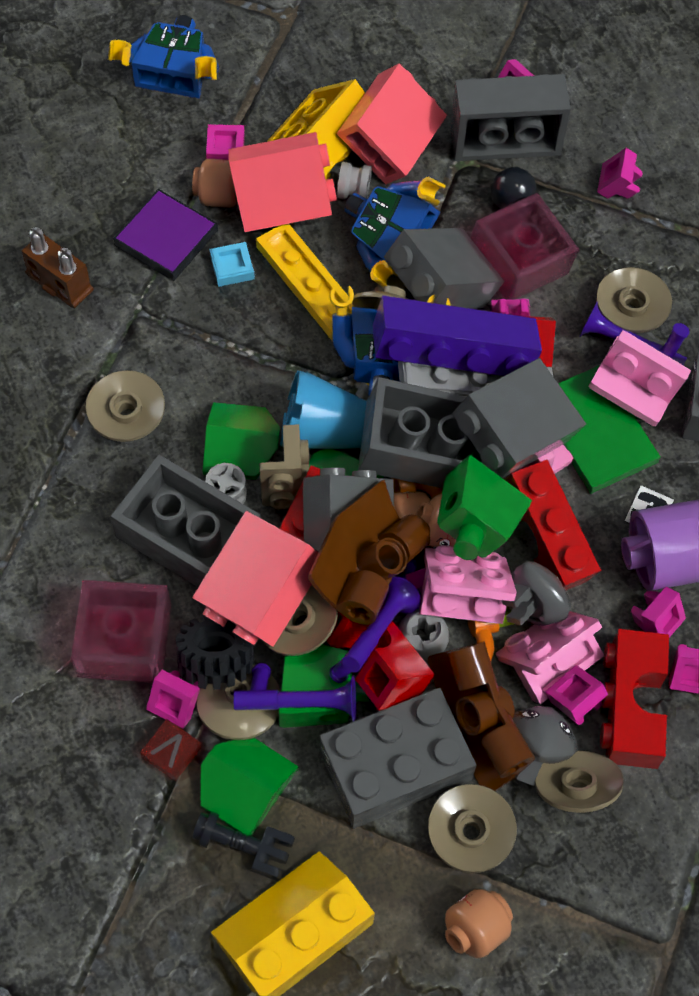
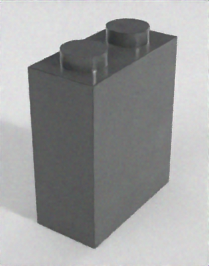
[384,228,505,309]
[452,358,586,478]
[303,468,395,577]

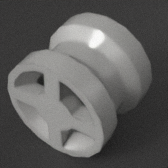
[337,162,372,199]
[205,463,247,504]

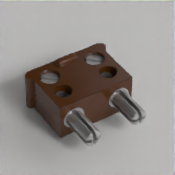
[22,227,94,309]

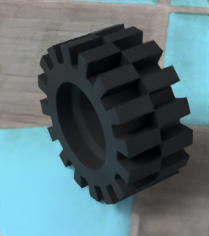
[176,616,254,690]

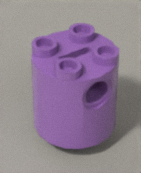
[621,500,699,591]

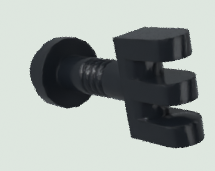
[192,812,295,881]

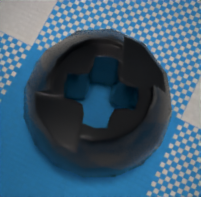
[491,167,537,214]

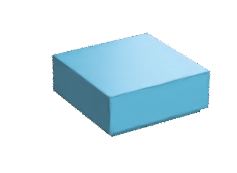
[209,242,255,287]

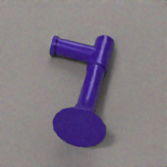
[579,301,690,365]
[329,576,421,683]
[233,663,356,722]

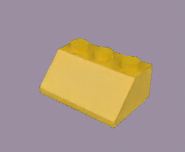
[267,79,365,180]
[211,851,375,996]

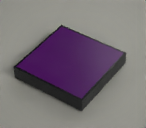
[113,189,218,281]

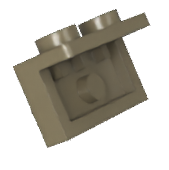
[260,424,309,509]

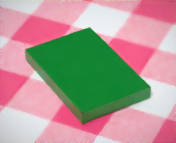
[558,365,661,494]

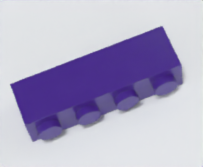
[372,295,542,376]

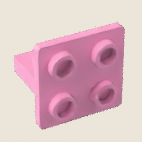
[589,330,691,426]
[419,545,517,624]
[496,611,604,704]

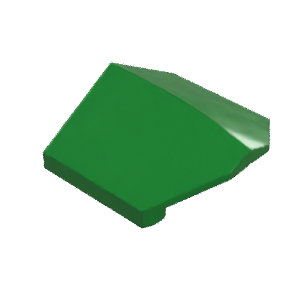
[202,402,280,480]
[201,738,299,836]

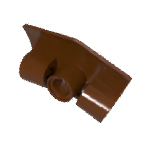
[308,480,430,625]
[428,642,535,792]

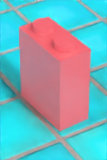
[337,63,447,184]
[228,132,337,232]
[192,511,319,647]

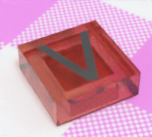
[140,719,202,781]

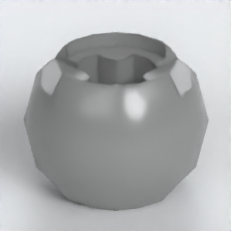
[398,609,449,662]

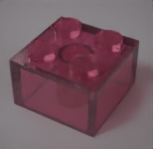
[470,193,580,300]
[71,580,171,682]

